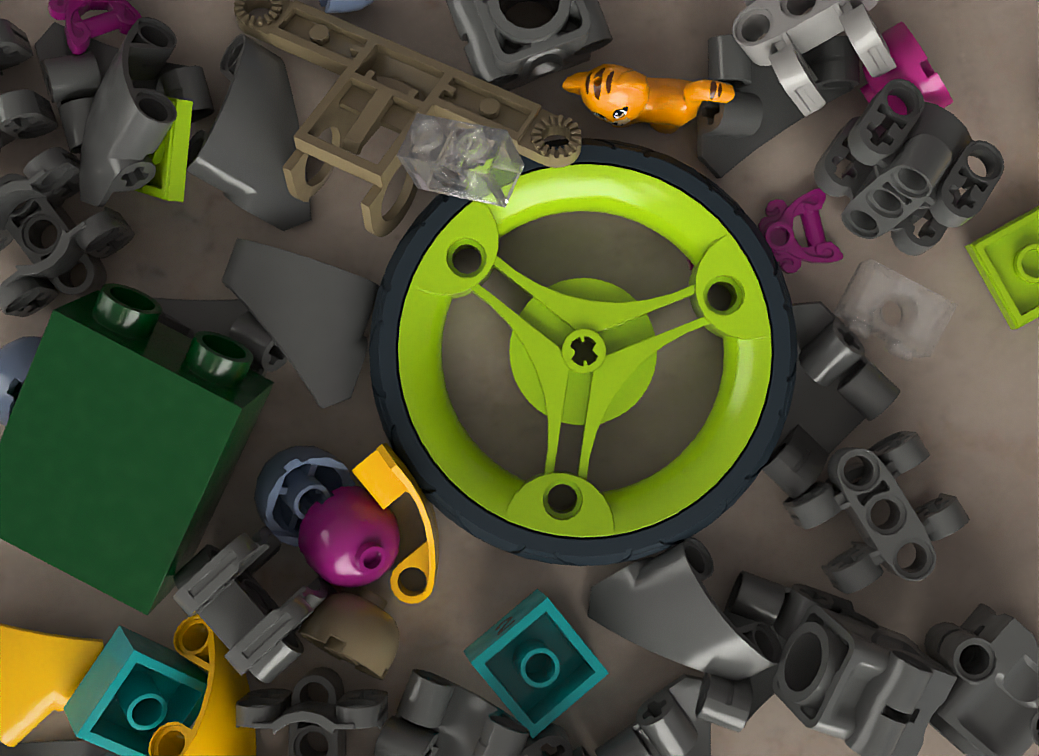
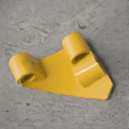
[352,442,439,604]
[148,615,257,756]
[0,623,104,747]

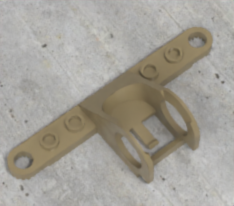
[234,0,582,237]

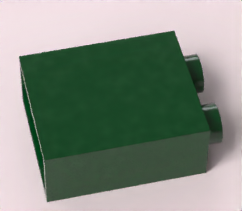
[0,283,274,616]

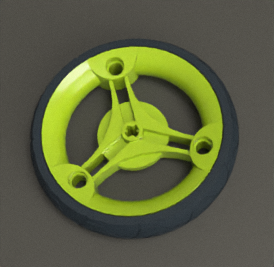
[369,138,798,566]

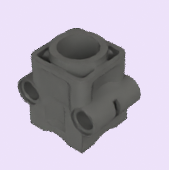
[446,0,613,91]
[924,603,1039,756]
[772,605,957,756]

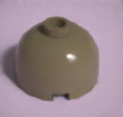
[298,588,399,681]

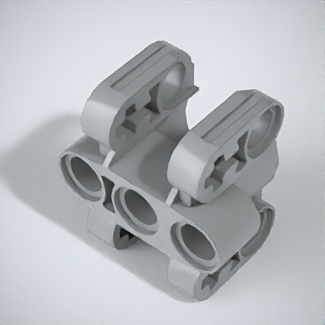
[732,0,897,117]

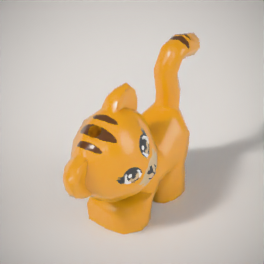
[562,64,735,134]

